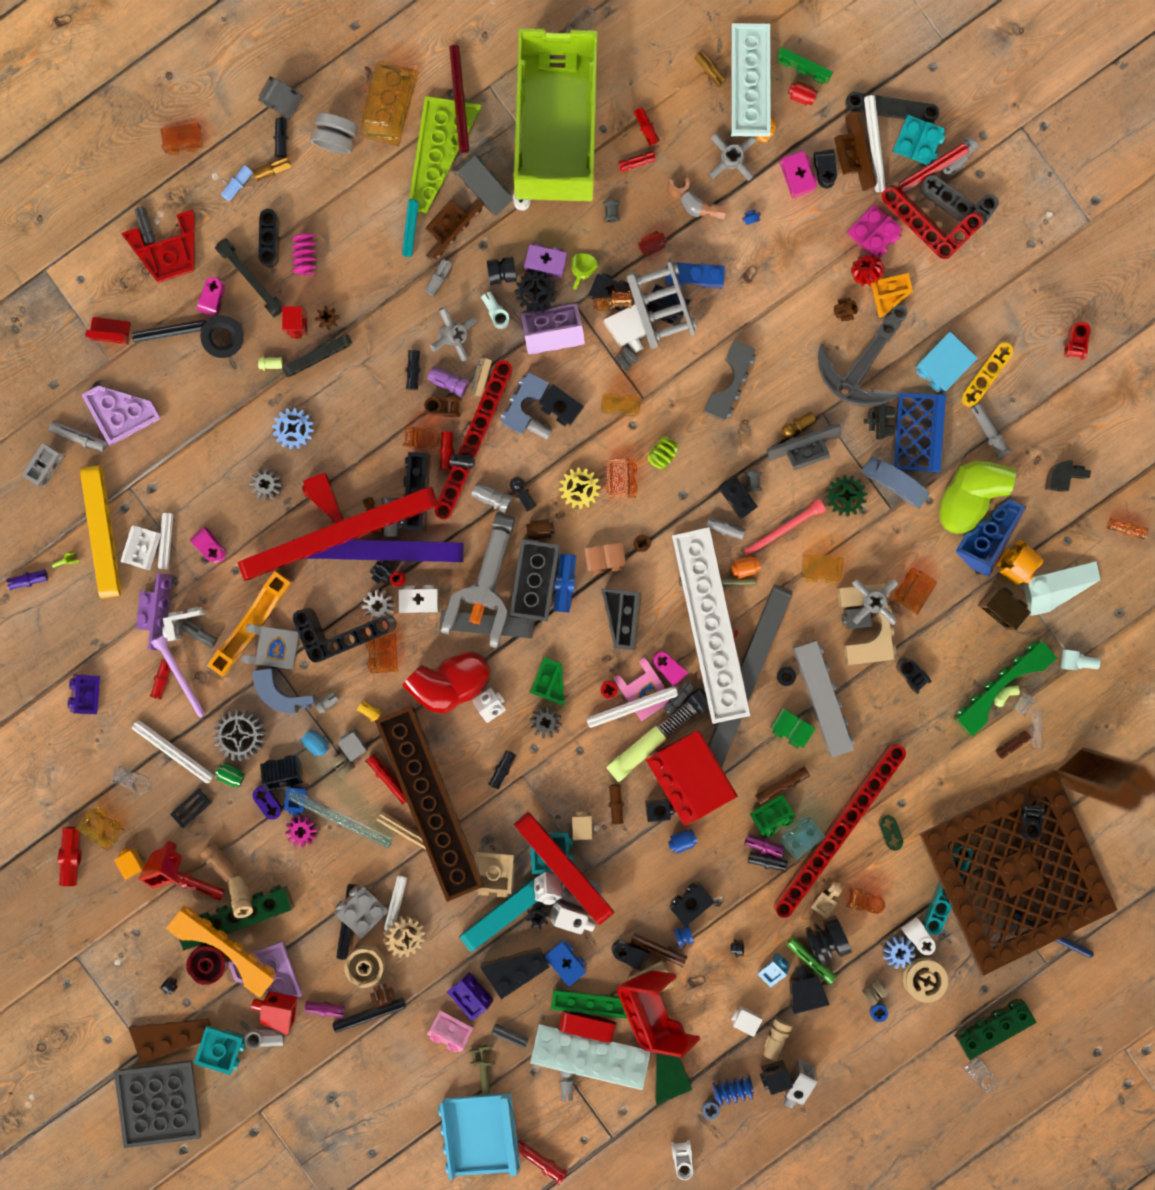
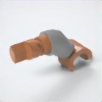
[667,178,727,220]

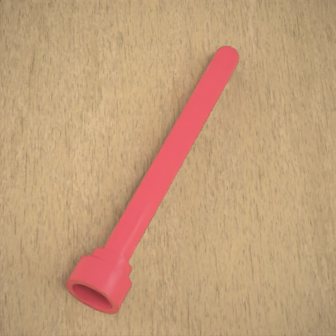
[744,498,826,556]

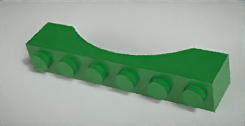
[954,641,1057,736]

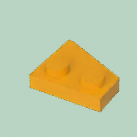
[871,273,913,319]

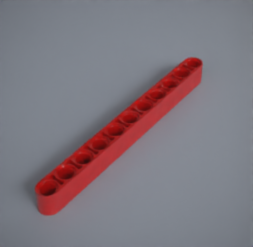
[237,487,439,581]
[774,744,906,918]

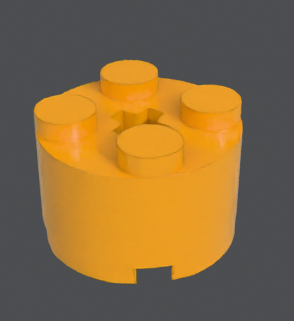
[997,540,1044,585]

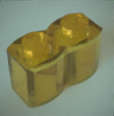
[601,394,640,417]

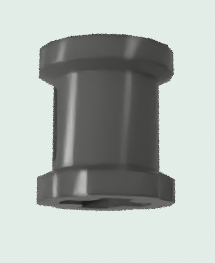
[603,200,621,223]
[745,472,762,492]

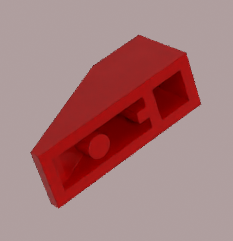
[302,473,344,523]

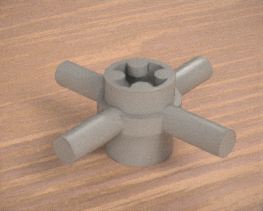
[708,133,756,181]
[430,307,477,361]
[851,578,898,625]

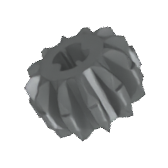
[529,706,562,739]

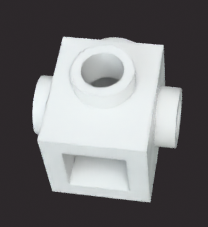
[472,688,506,723]

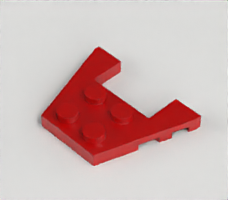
[122,209,195,283]

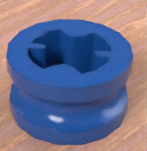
[870,1003,888,1022]

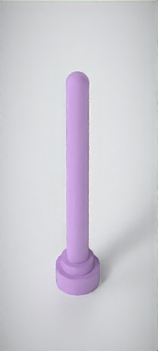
[151,634,205,717]

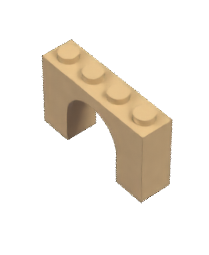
[837,583,896,665]

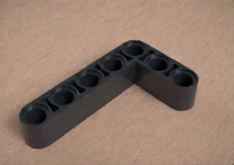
[293,608,397,663]

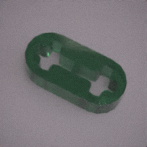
[878,815,904,851]

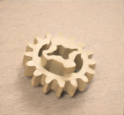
[383,915,425,958]

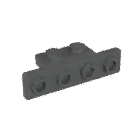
[767,424,841,470]

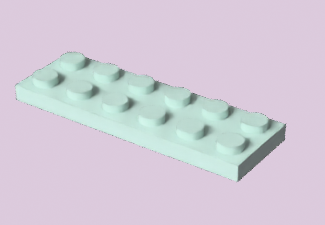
[731,23,771,136]
[530,1024,650,1090]

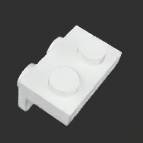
[121,525,161,570]

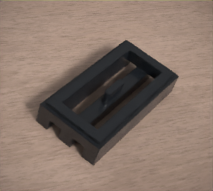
[170,788,213,828]

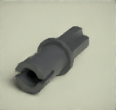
[180,620,218,648]

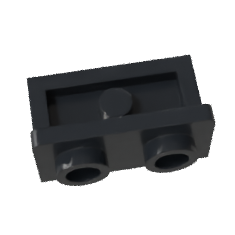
[646,284,690,326]

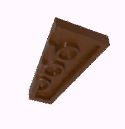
[129,1019,211,1064]

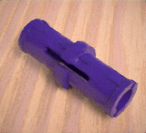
[7,569,48,590]

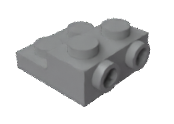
[334,884,388,939]

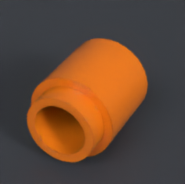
[731,556,761,579]

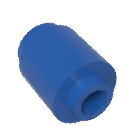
[668,829,698,854]

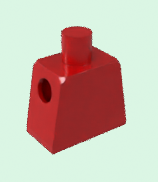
[138,841,182,889]
[251,991,298,1035]

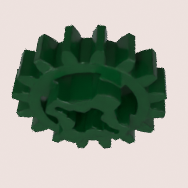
[825,475,868,517]

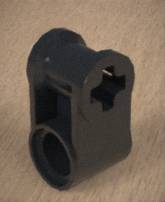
[814,149,837,189]
[896,658,932,694]
[1020,802,1044,841]
[611,940,650,971]

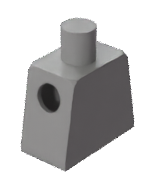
[783,1058,818,1109]

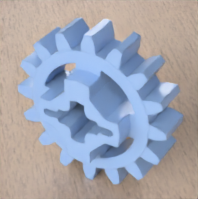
[272,408,315,450]

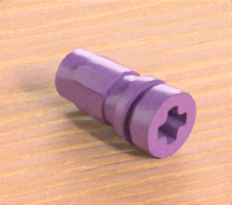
[427,366,469,398]

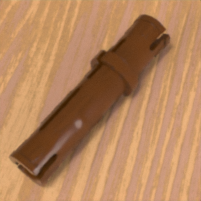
[755,766,811,806]
[630,933,687,968]

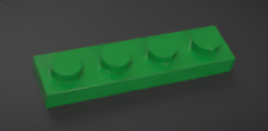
[551,989,627,1019]

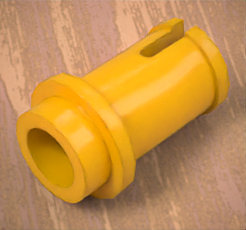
[357,700,383,722]

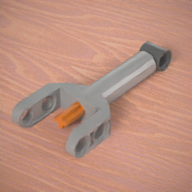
[441,512,515,648]

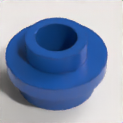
[742,210,761,225]

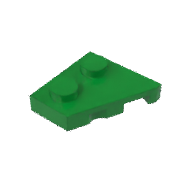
[529,657,565,706]

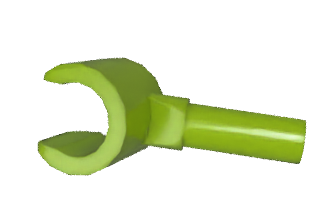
[52,552,79,568]

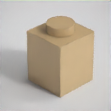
[572,811,592,840]

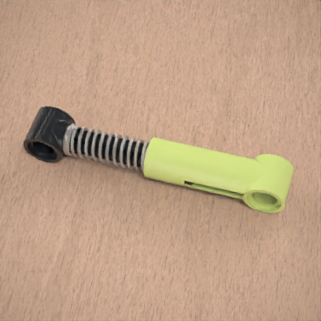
[606,687,709,782]

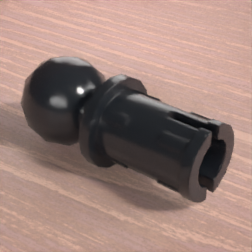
[510,477,537,512]

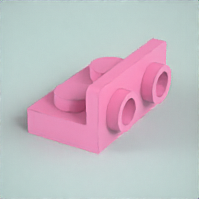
[427,1011,474,1052]

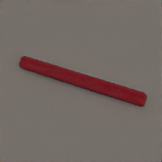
[449,44,469,153]

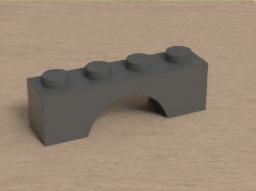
[703,340,756,422]

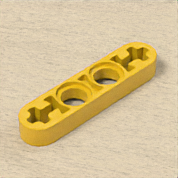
[961,343,1013,407]

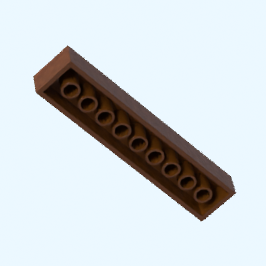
[375,706,485,902]

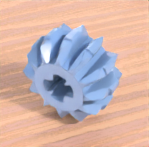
[882,935,915,969]

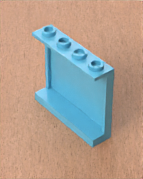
[438,1093,521,1180]

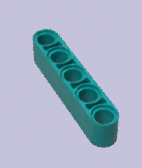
[922,844,972,935]
[459,879,537,952]

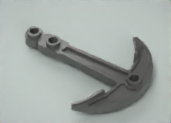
[818,305,907,407]

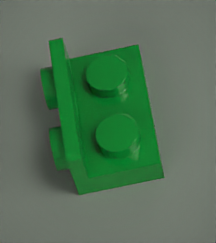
[750,794,796,837]

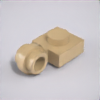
[811,881,843,919]

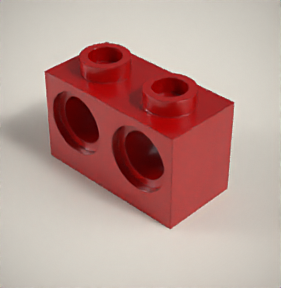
[282,306,307,339]

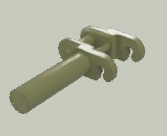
[469,1045,495,1095]

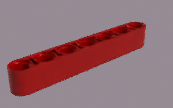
[513,811,615,925]

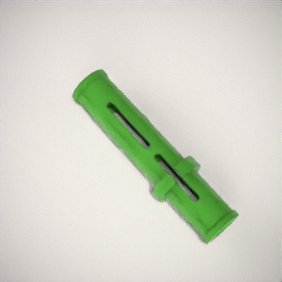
[786,936,837,985]

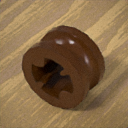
[634,535,651,552]

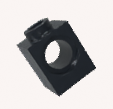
[645,799,674,822]

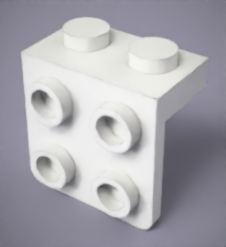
[162,607,209,641]

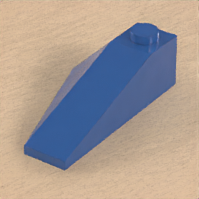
[956,499,1026,577]

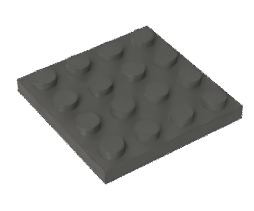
[114,1060,202,1148]

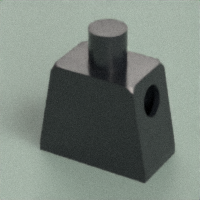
[789,965,830,1014]

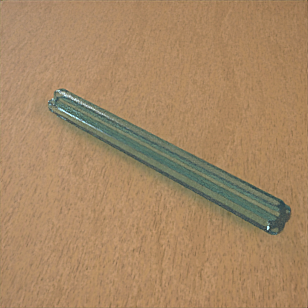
[287,789,392,848]

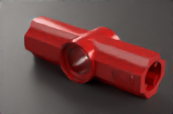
[58,827,82,887]

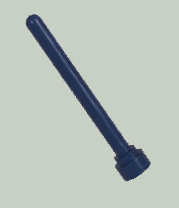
[1010,909,1094,958]

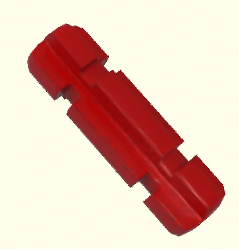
[618,151,656,172]

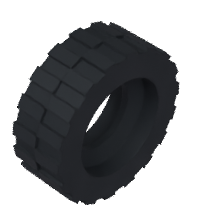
[200,315,244,358]

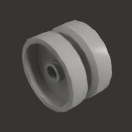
[310,113,358,154]

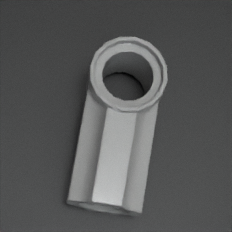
[245,1027,284,1049]

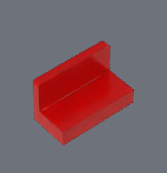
[85,317,131,345]

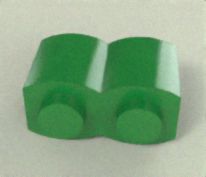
[770,708,816,749]

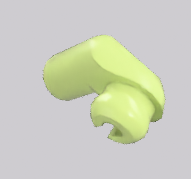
[994,685,1019,707]

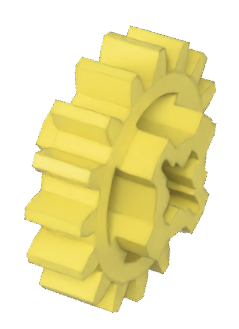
[559,468,601,510]

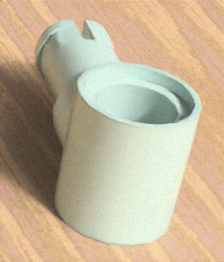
[481,291,510,329]
[1060,650,1100,671]

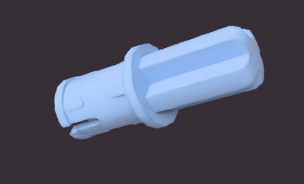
[221,165,253,201]

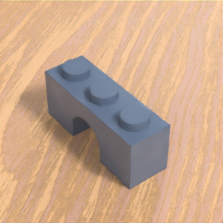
[500,372,549,436]

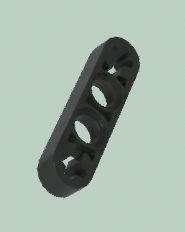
[282,334,353,378]

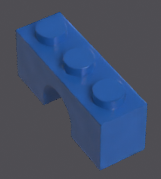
[665,262,725,289]

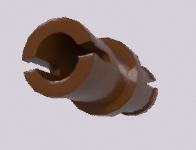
[609,784,624,824]

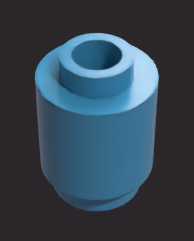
[301,729,329,757]

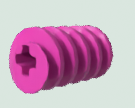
[292,234,317,276]

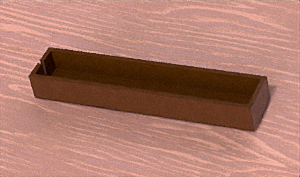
[1056,747,1155,812]

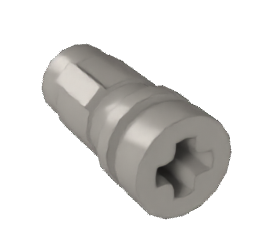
[471,483,513,514]

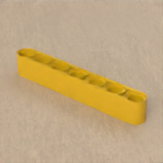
[80,465,121,598]

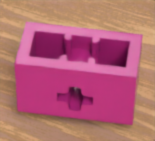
[780,151,817,199]

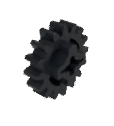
[515,271,556,314]

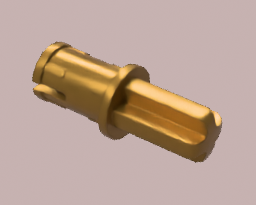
[694,51,727,87]
[252,157,291,181]

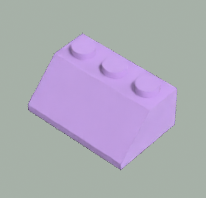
[521,303,585,355]

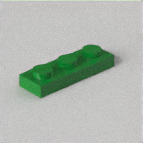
[776,47,833,84]

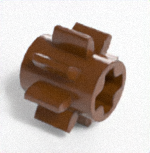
[834,297,858,321]
[315,305,340,331]
[370,984,395,1007]

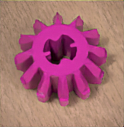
[285,814,318,848]

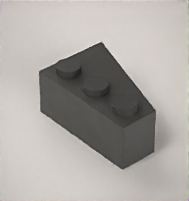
[452,155,513,216]
[601,588,642,650]

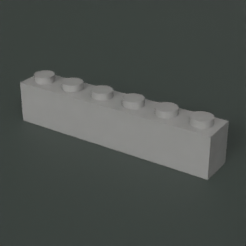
[793,640,855,758]

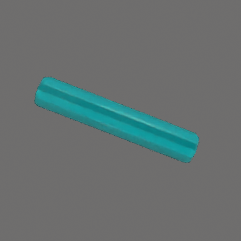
[402,199,419,257]

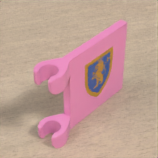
[614,658,671,721]

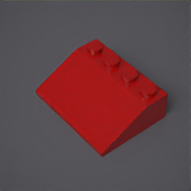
[645,729,738,826]

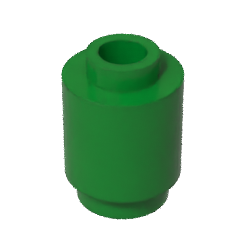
[215,763,245,788]

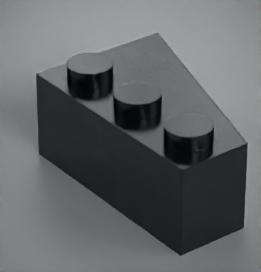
[480,947,550,999]

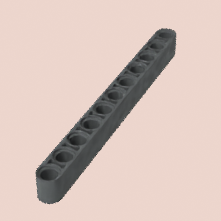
[708,584,792,768]

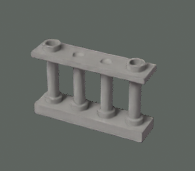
[626,258,698,349]

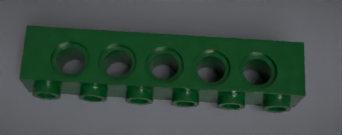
[179,885,295,951]

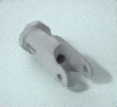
[942,137,979,178]

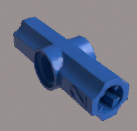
[553,554,576,613]

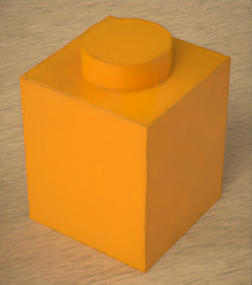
[114,848,145,880]

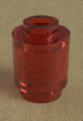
[637,231,667,256]

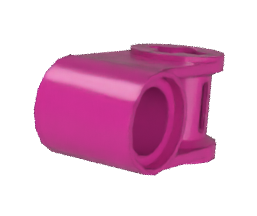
[197,277,225,316]
[189,527,226,562]
[652,651,688,686]

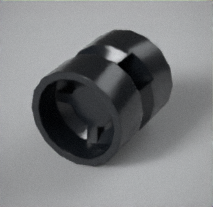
[486,256,517,285]

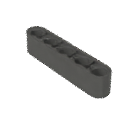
[439,610,534,638]

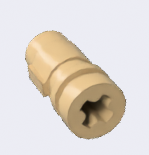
[228,876,253,918]
[763,1018,793,1061]

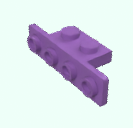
[136,573,173,651]

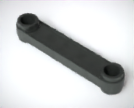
[845,92,939,123]
[214,238,284,317]

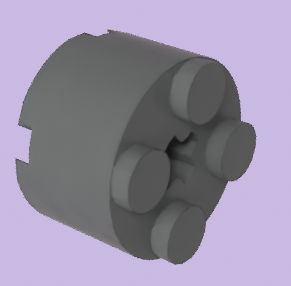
[258,76,304,119]

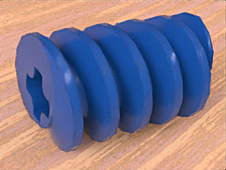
[712,1075,754,1106]

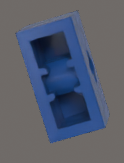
[544,939,587,987]

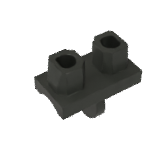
[864,403,895,440]

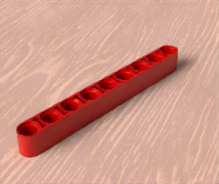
[434,360,512,520]

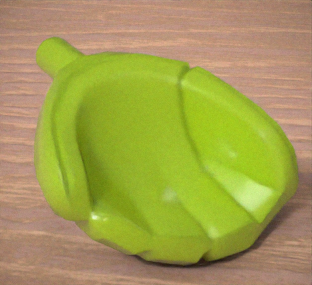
[571,253,599,290]

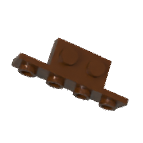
[834,111,877,191]
[425,199,484,260]

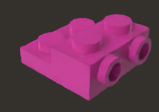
[846,204,903,258]

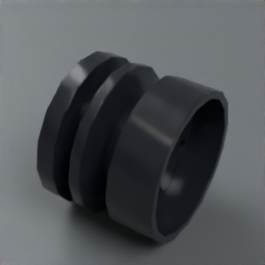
[805,915,852,966]

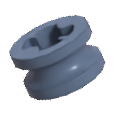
[702,1100,720,1120]

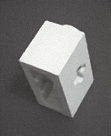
[399,585,439,613]

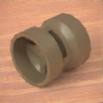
[329,752,355,778]
[862,979,889,1006]

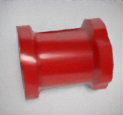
[600,681,618,699]

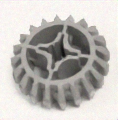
[213,709,266,761]

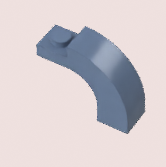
[861,456,930,510]
[252,668,316,713]

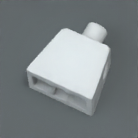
[603,304,646,354]
[549,900,596,934]

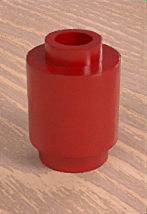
[788,80,818,106]

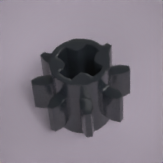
[370,560,394,584]
[526,904,550,929]

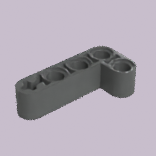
[920,175,999,229]

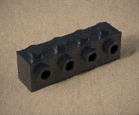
[401,452,431,531]

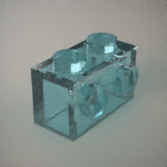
[780,817,826,861]

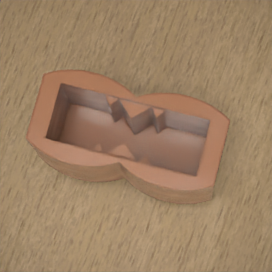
[585,543,626,575]

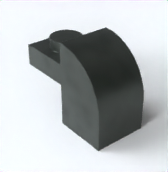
[1045,460,1091,492]

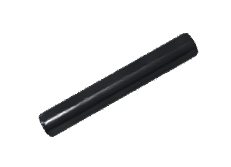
[132,320,206,343]
[336,884,358,960]
[332,998,406,1033]

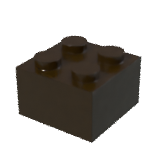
[978,587,1031,630]

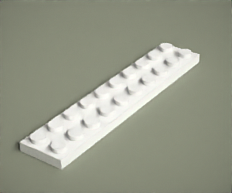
[672,527,751,724]

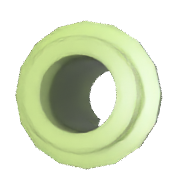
[258,356,283,371]

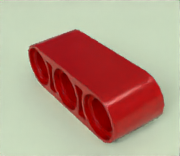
[558,1011,616,1043]

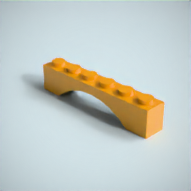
[207,571,294,677]
[166,905,276,998]

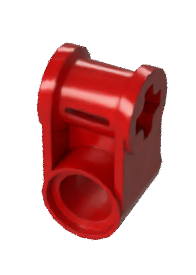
[1064,322,1091,360]

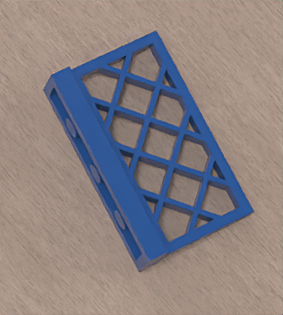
[894,393,946,473]

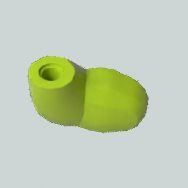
[938,461,1016,535]

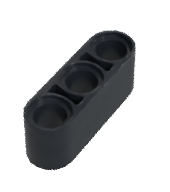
[258,209,280,268]

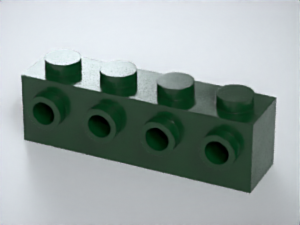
[955,998,1037,1060]

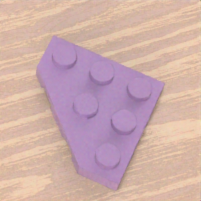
[82,386,161,446]
[228,941,303,997]

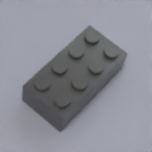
[509,539,560,622]

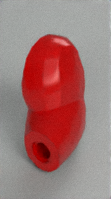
[402,651,490,714]

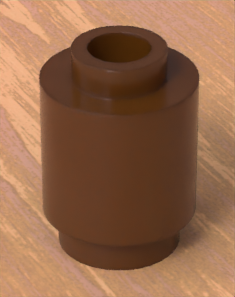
[526,519,555,540]

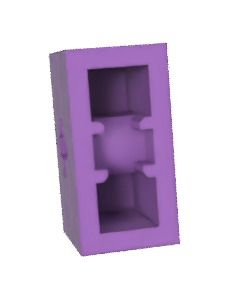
[524,243,567,279]

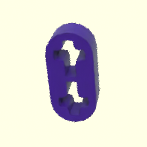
[253,786,282,820]

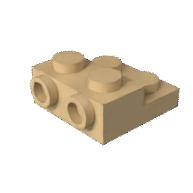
[475,852,515,897]

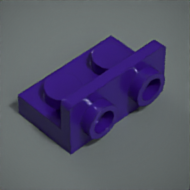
[67,674,100,714]
[447,972,494,1021]

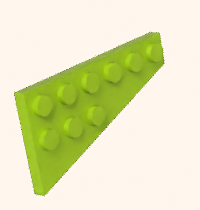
[409,96,482,214]

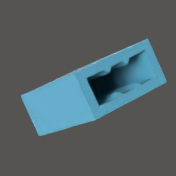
[915,332,977,393]

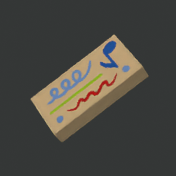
[469,358,492,397]

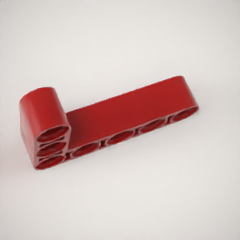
[881,185,984,259]

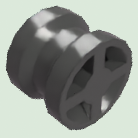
[615,347,639,371]

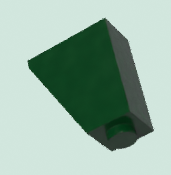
[655,1053,693,1105]

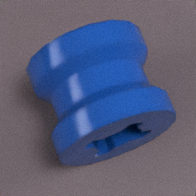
[674,925,694,947]

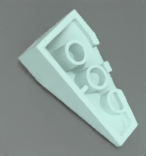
[1022,561,1101,616]

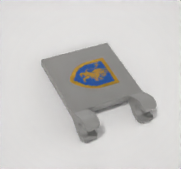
[241,624,299,670]

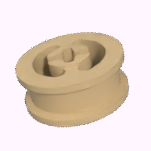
[903,957,948,1003]

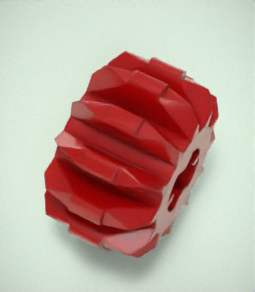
[851,254,885,287]

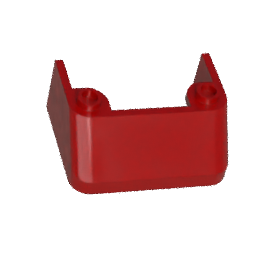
[617,971,701,1057]

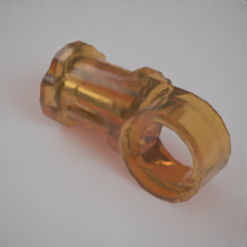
[594,291,631,311]

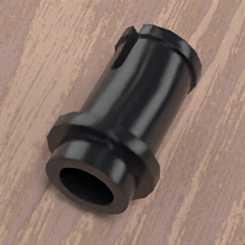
[450,453,475,469]

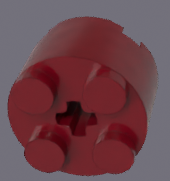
[186,943,229,985]

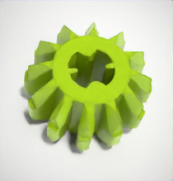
[648,436,678,469]

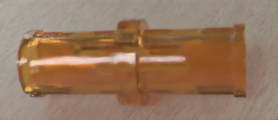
[1107,517,1148,540]

